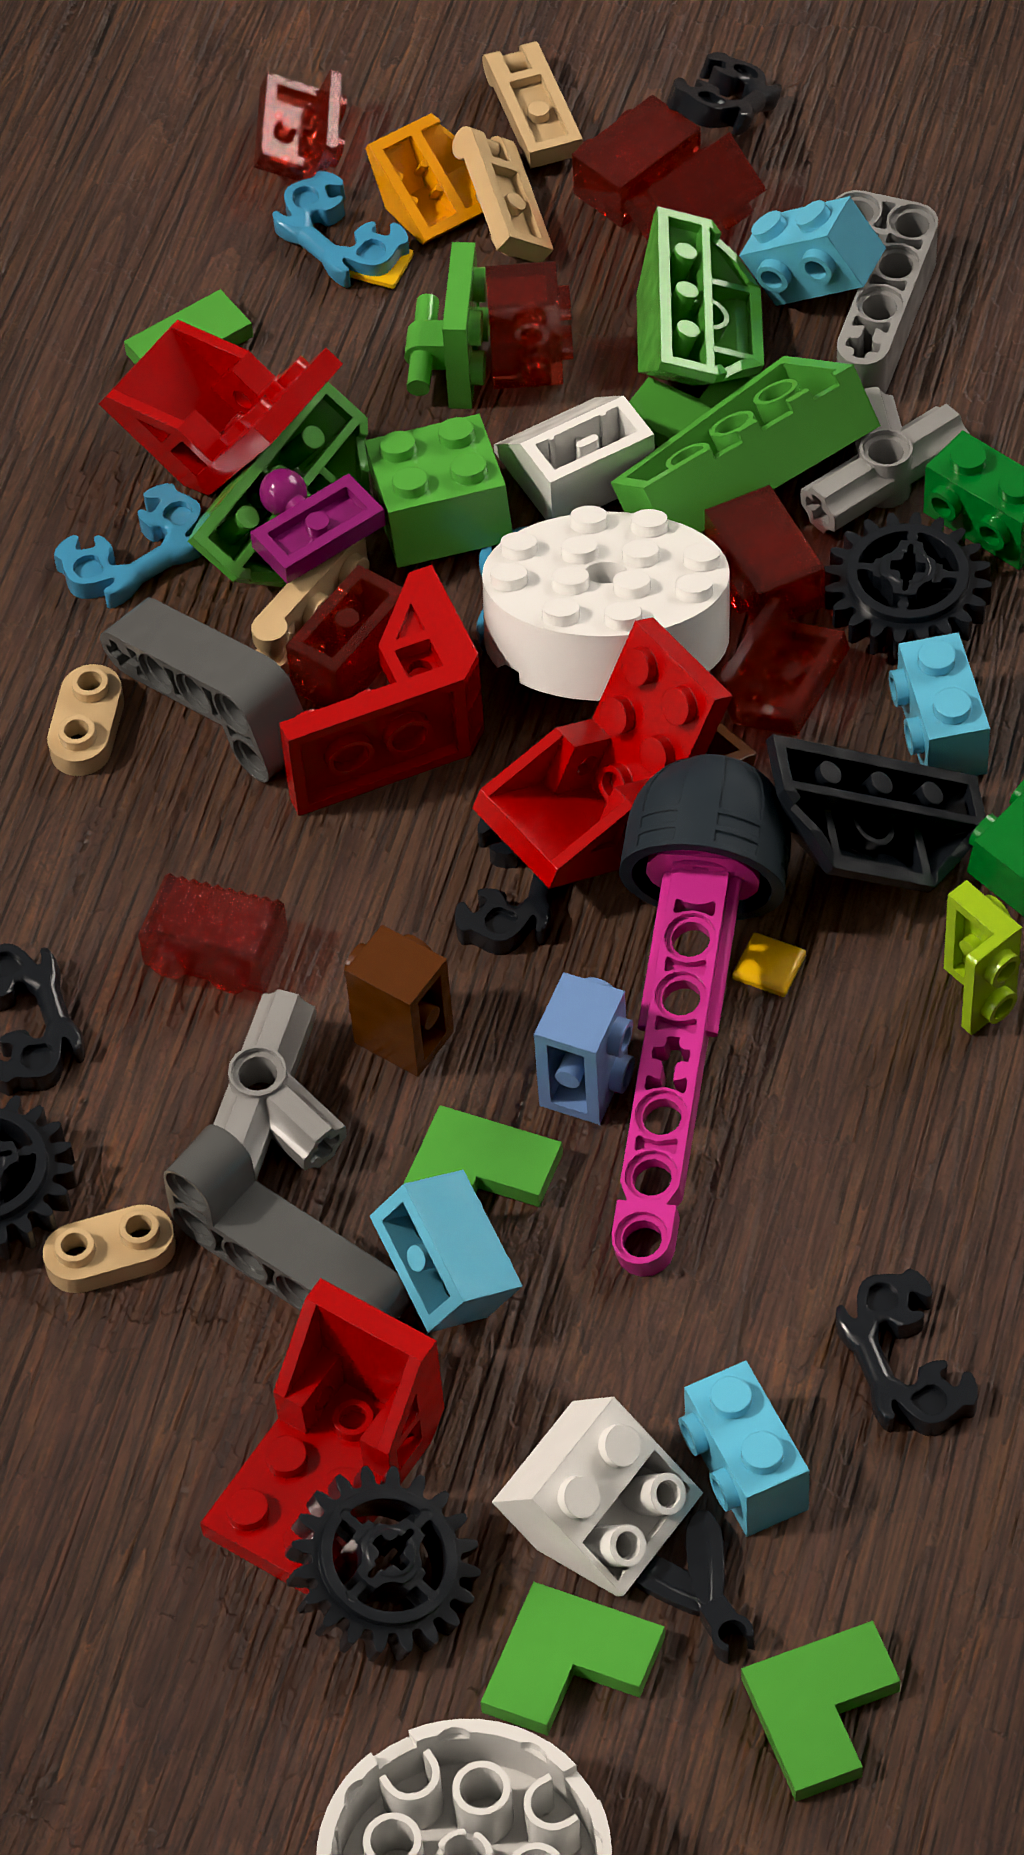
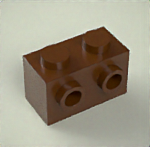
[344,925,454,1077]

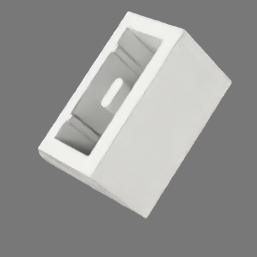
[494,396,655,520]
[492,1397,703,1596]

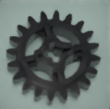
[823,512,992,660]
[0,1095,77,1260]
[285,1466,481,1662]

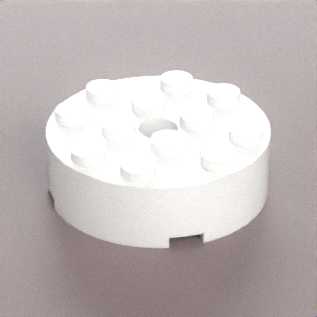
[482,506,730,701]
[316,1719,612,1855]

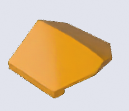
[365,113,483,245]

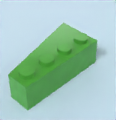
[610,356,881,533]

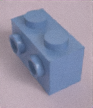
[534,972,635,1125]

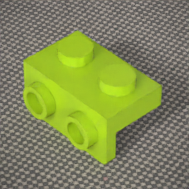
[943,880,1022,1035]

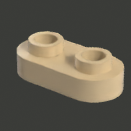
[47,664,124,776]
[43,1205,176,1293]

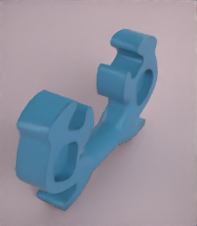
[272,171,410,288]
[54,483,202,609]

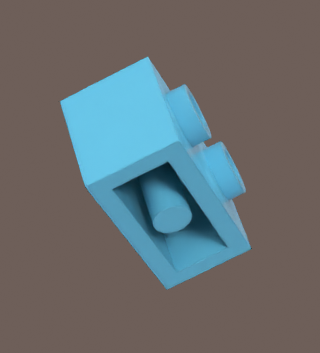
[739,196,886,306]
[889,632,990,776]
[370,1170,523,1333]
[678,1360,810,1537]

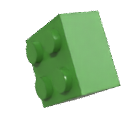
[364,414,513,568]

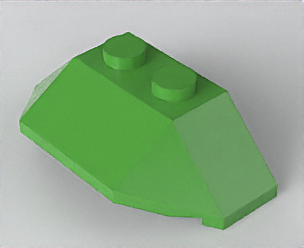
[636,206,764,386]
[188,382,370,587]

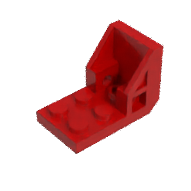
[99,319,343,496]
[279,565,484,816]
[472,617,733,889]
[200,1278,445,1595]

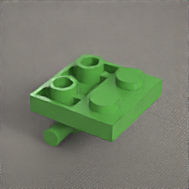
[404,242,491,409]

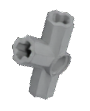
[800,387,970,534]
[213,989,346,1180]

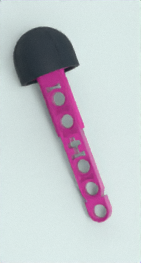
[612,754,791,1277]

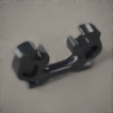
[666,52,782,136]
[455,818,556,955]
[0,943,85,1096]
[835,1268,978,1436]

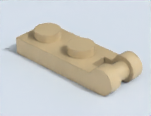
[482,41,584,169]
[452,126,554,264]
[251,538,369,674]

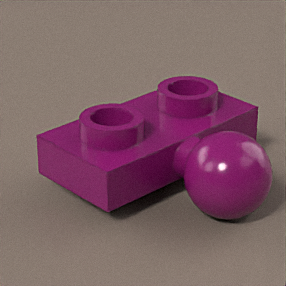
[250,468,386,584]

